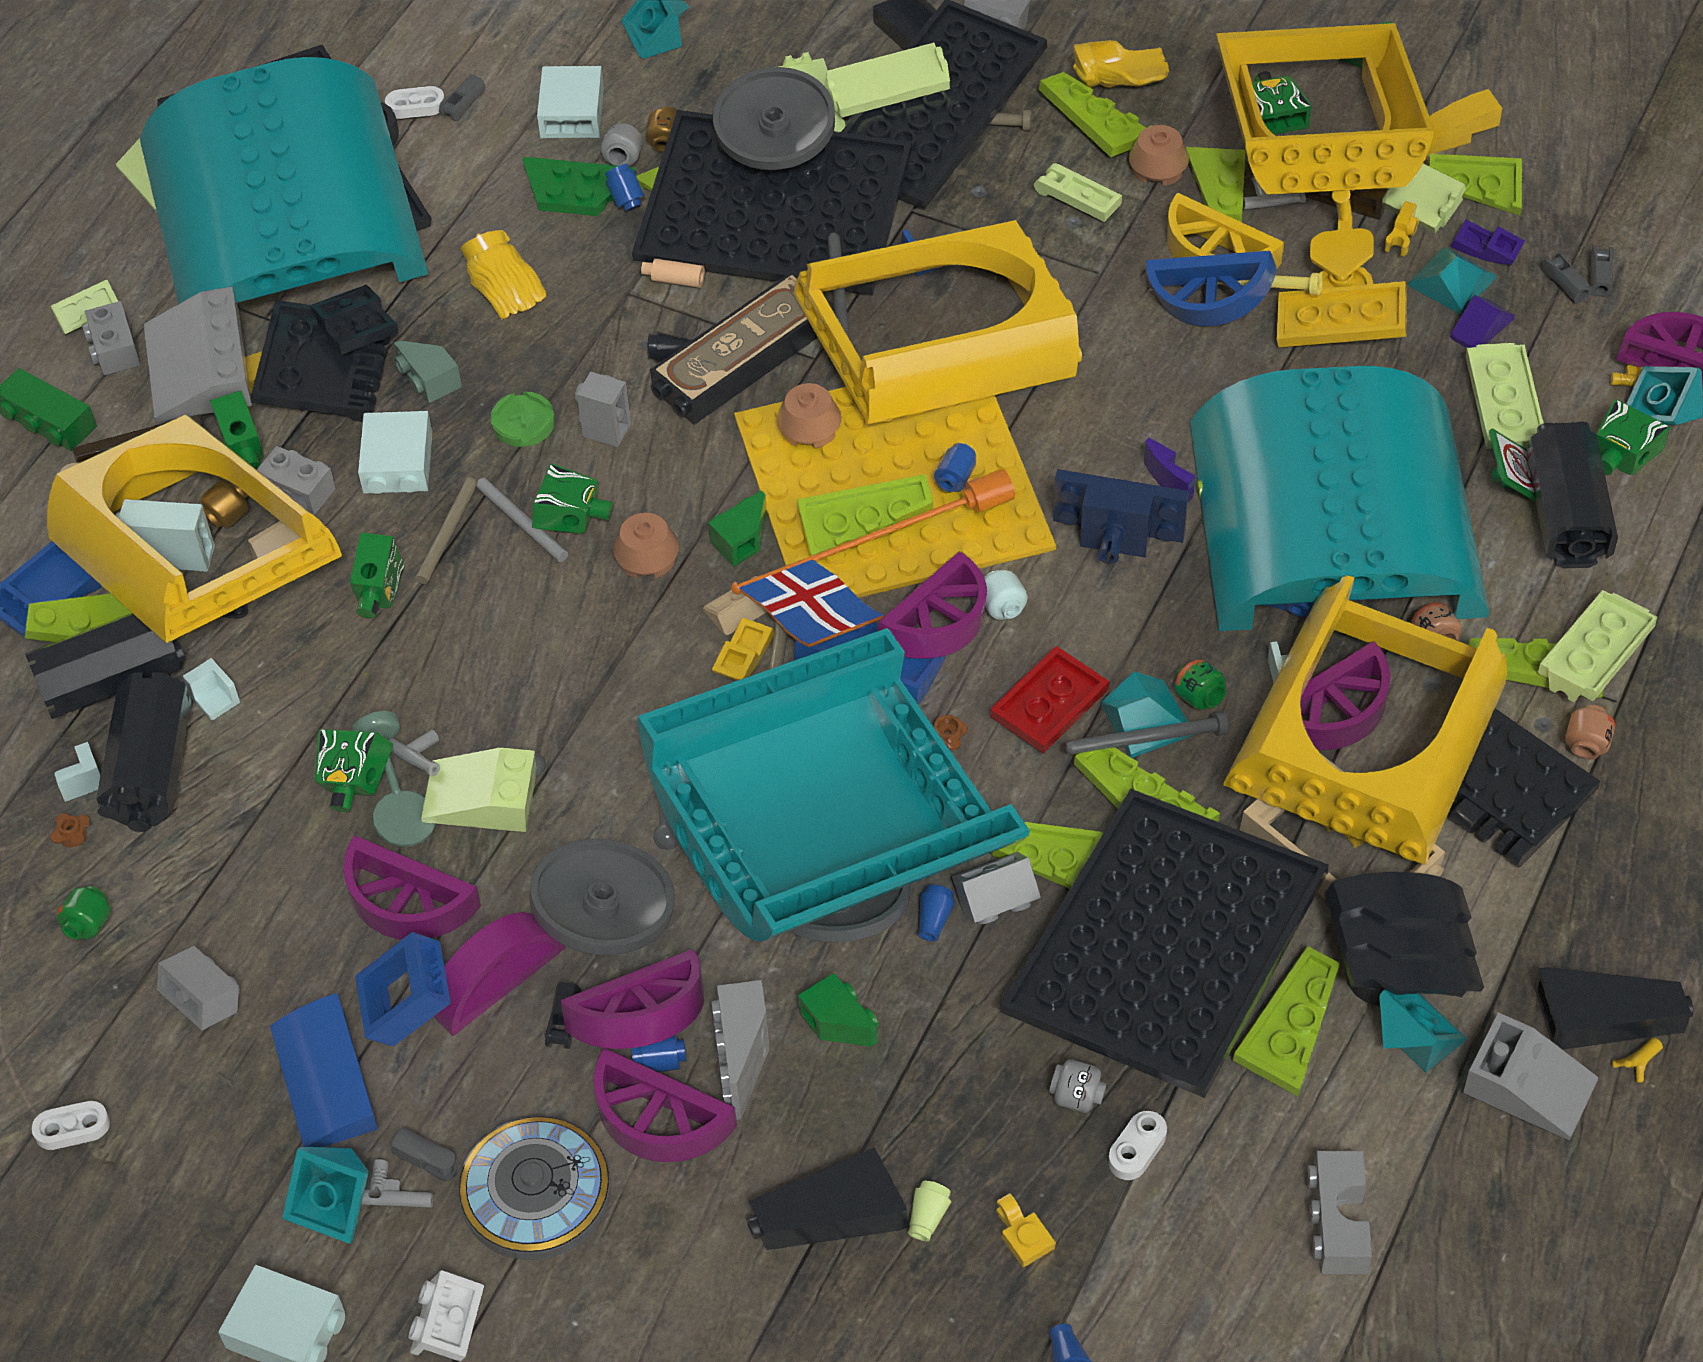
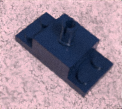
[1053,469,1189,564]

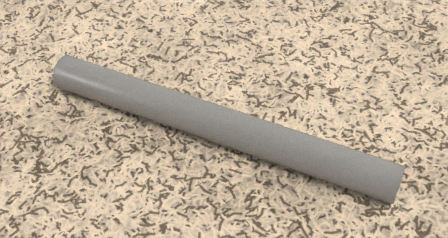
[476,478,568,562]

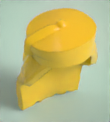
[1073,40,1169,88]
[460,230,547,320]

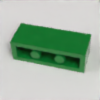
[0,368,97,451]

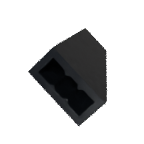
[1534,967,1694,1050]
[746,1147,908,1250]

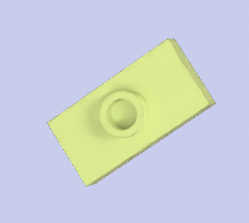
[49,280,118,334]

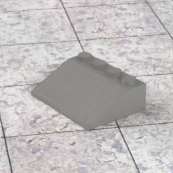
[144,287,252,422]

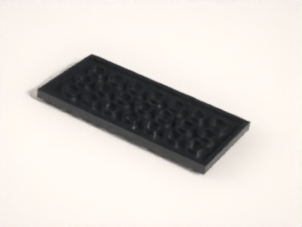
[841,0,1047,210]

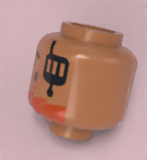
[1411,602,1462,641]
[1565,705,1616,759]

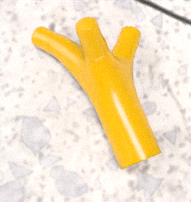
[1612,1038,1663,1083]

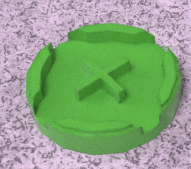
[491,392,555,447]

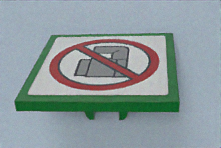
[1489,428,1536,502]

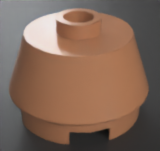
[1129,125,1189,186]
[777,383,842,448]
[613,513,679,578]

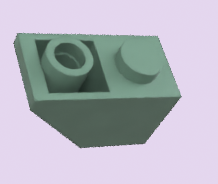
[394,340,462,403]

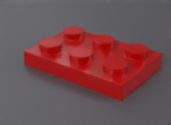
[990,646,1110,754]

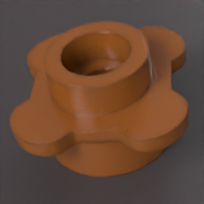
[934,715,968,750]
[50,813,90,848]

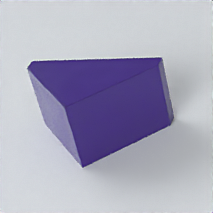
[1450,295,1515,348]

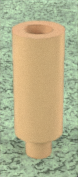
[641,258,705,288]

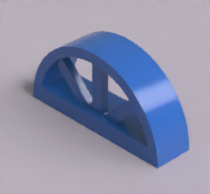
[1146,251,1276,326]

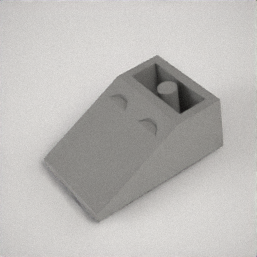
[712,980,770,1120]
[1463,1012,1599,1141]

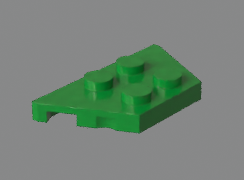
[522,156,637,216]

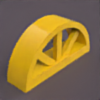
[1167,193,1284,269]

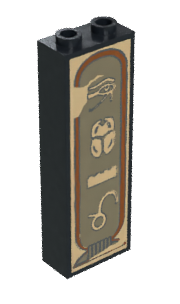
[650,271,835,425]

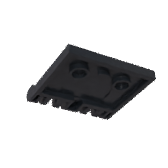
[251,300,391,422]
[1449,708,1600,868]

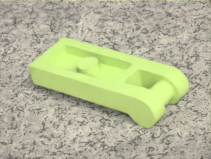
[1034,163,1122,222]

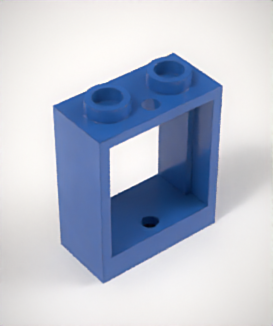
[355,932,451,1047]

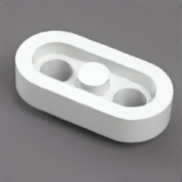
[385,86,445,119]
[32,1101,110,1150]
[1109,1111,1167,1180]

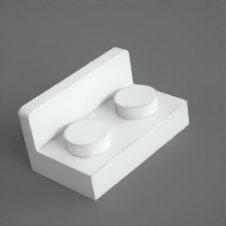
[408,1270,484,1362]

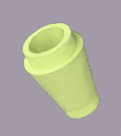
[908,1181,951,1242]

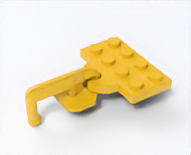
[1277,190,1407,347]

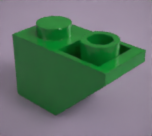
[708,490,767,567]
[798,973,879,1047]

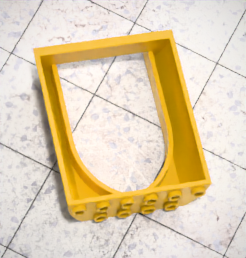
[1216,23,1435,195]
[793,220,1082,424]
[47,414,342,643]
[1223,575,1507,865]

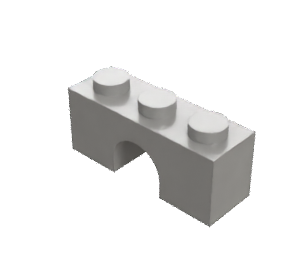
[1308,1151,1372,1274]

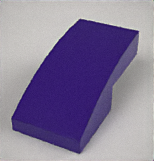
[1450,219,1525,265]
[1144,438,1195,502]

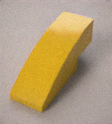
[1427,89,1502,156]

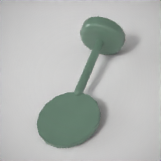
[351,711,436,847]

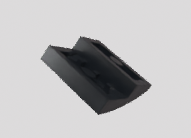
[310,284,398,355]

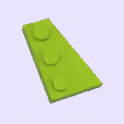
[1186,147,1245,222]
[1428,154,1522,216]
[24,593,132,642]
[992,822,1103,889]

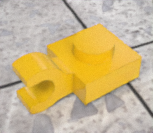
[1385,201,1419,256]
[996,1193,1056,1268]

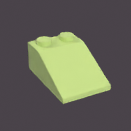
[421,748,536,832]

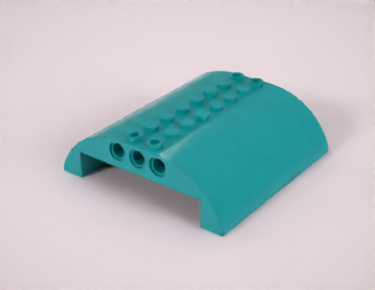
[140,57,429,304]
[1190,366,1490,631]
[637,628,1030,942]

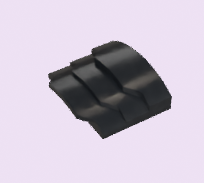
[1324,872,1485,997]

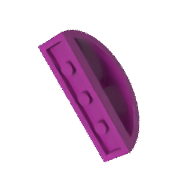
[1616,312,1703,388]
[878,551,987,658]
[1300,641,1390,750]
[343,835,481,940]
[433,912,565,1036]
[561,949,704,1049]
[594,1048,737,1162]

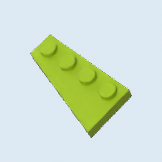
[1039,72,1152,157]
[797,474,933,556]
[1469,638,1604,698]
[1074,747,1220,822]
[1233,946,1340,1097]

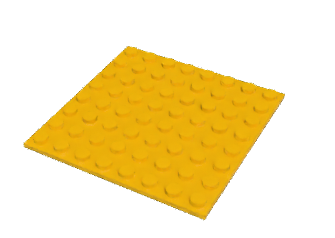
[734,387,1056,598]

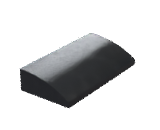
[873,0,936,50]

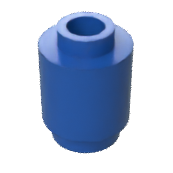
[605,164,645,212]
[934,443,976,492]
[632,1035,686,1072]

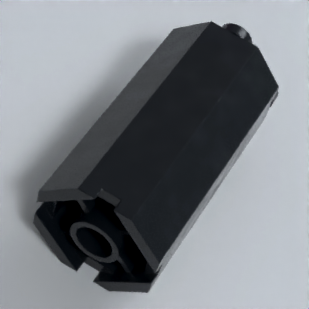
[1527,421,1618,569]
[25,613,186,719]
[96,672,191,832]

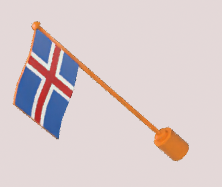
[731,468,1015,647]

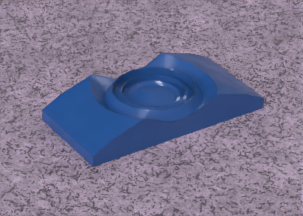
[0,541,102,639]

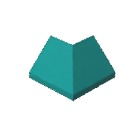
[621,0,689,59]
[1409,246,1497,315]
[1626,366,1703,425]
[1101,671,1193,758]
[1379,990,1467,1073]
[282,1147,369,1244]

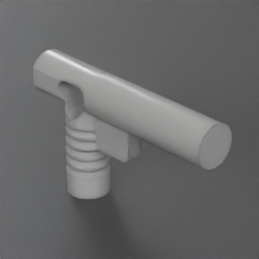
[361,1159,434,1208]

